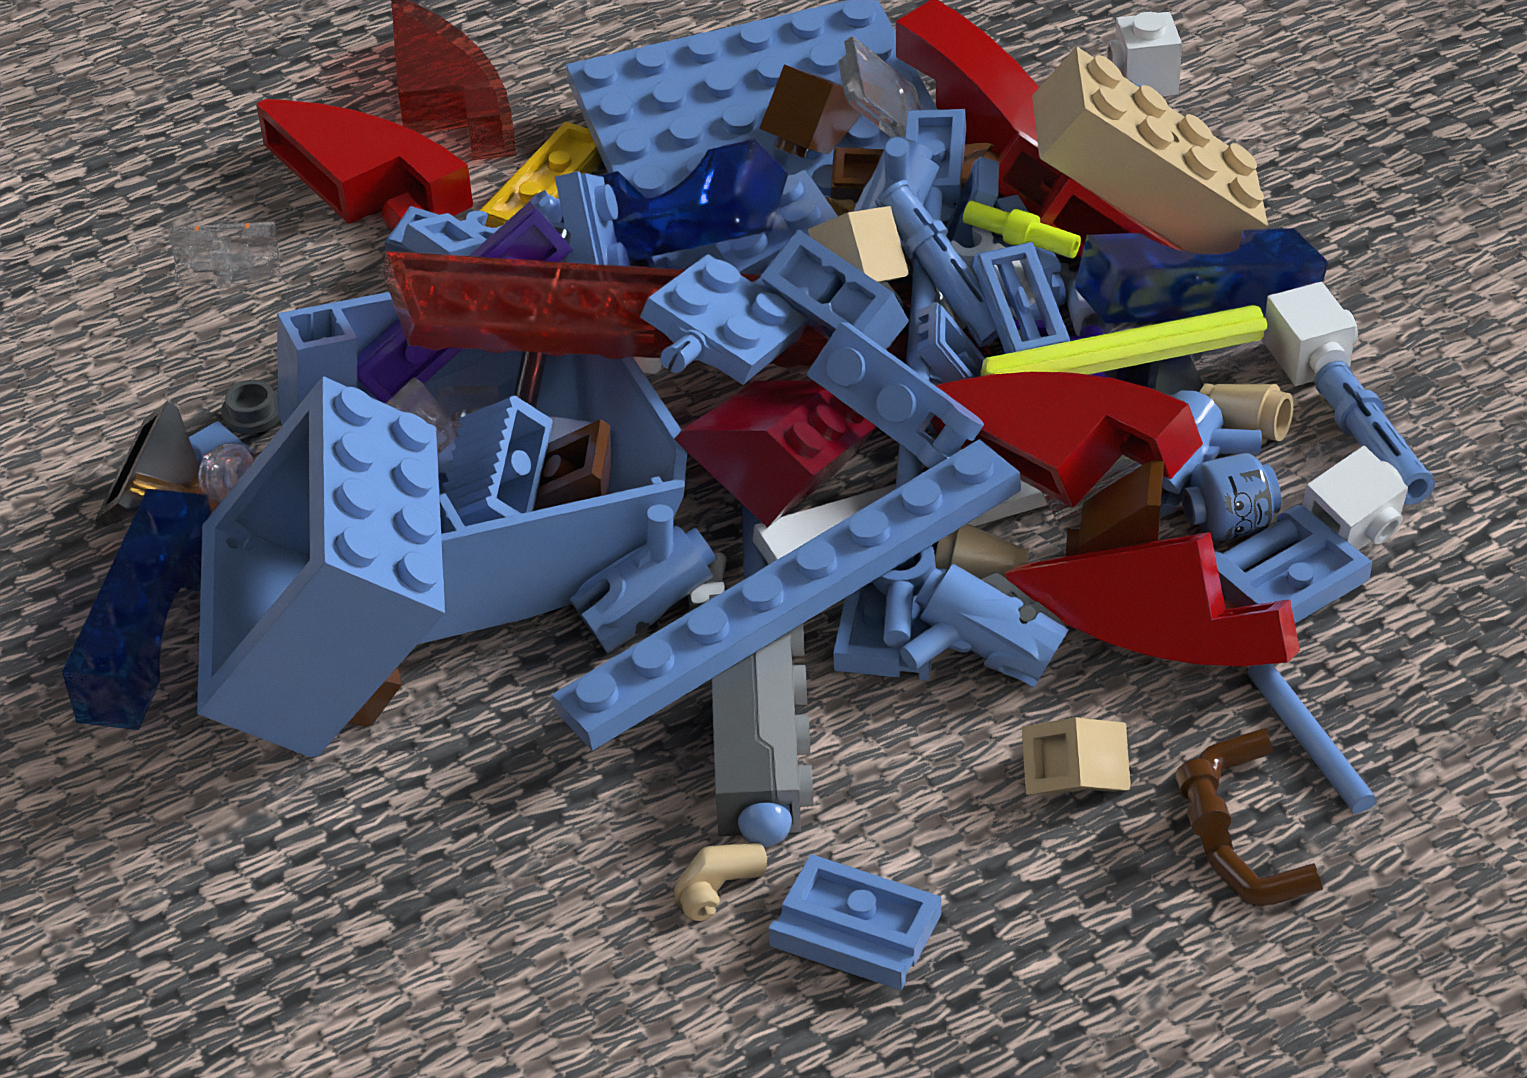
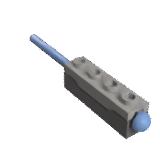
[709,503,814,847]

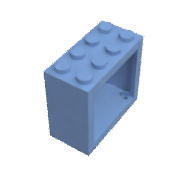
[197,376,445,757]

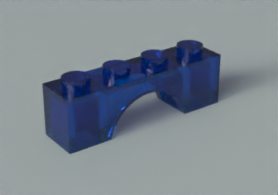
[560,139,788,261]
[1074,228,1329,323]
[62,488,212,730]

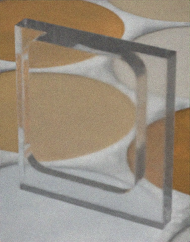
[838,35,921,138]

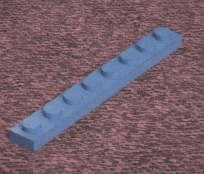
[551,439,1021,751]

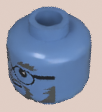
[1181,453,1281,541]

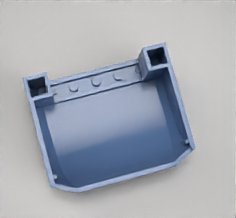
[277,282,687,644]

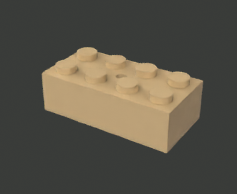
[1032,46,1268,274]

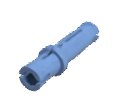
[874,180,999,347]
[1314,361,1435,505]

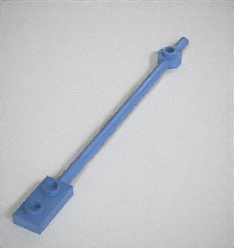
[872,109,966,648]

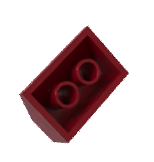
[674,381,877,528]

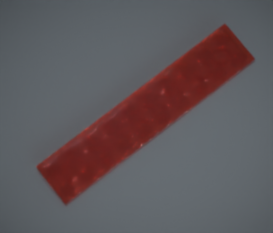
[382,251,994,368]

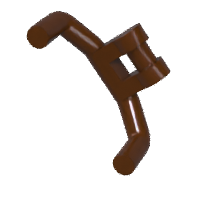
[1175,728,1323,906]

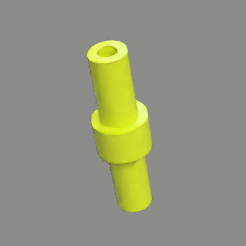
[963,200,1081,259]

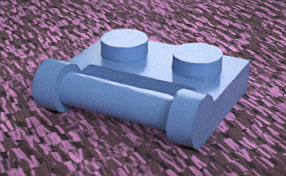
[1214,505,1372,623]

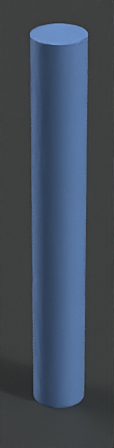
[1248,664,1376,814]

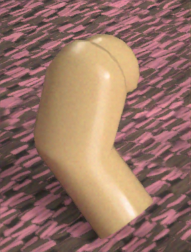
[674,843,767,921]

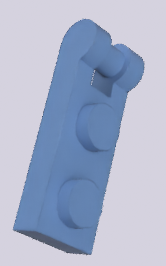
[806,322,984,469]

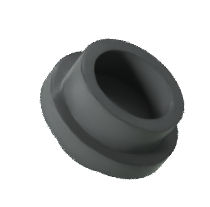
[221,380,280,434]

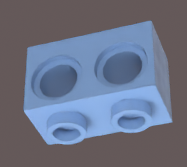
[760,229,909,350]

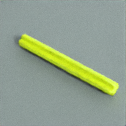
[980,305,1267,376]

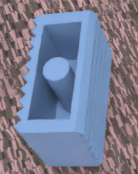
[443,396,553,526]

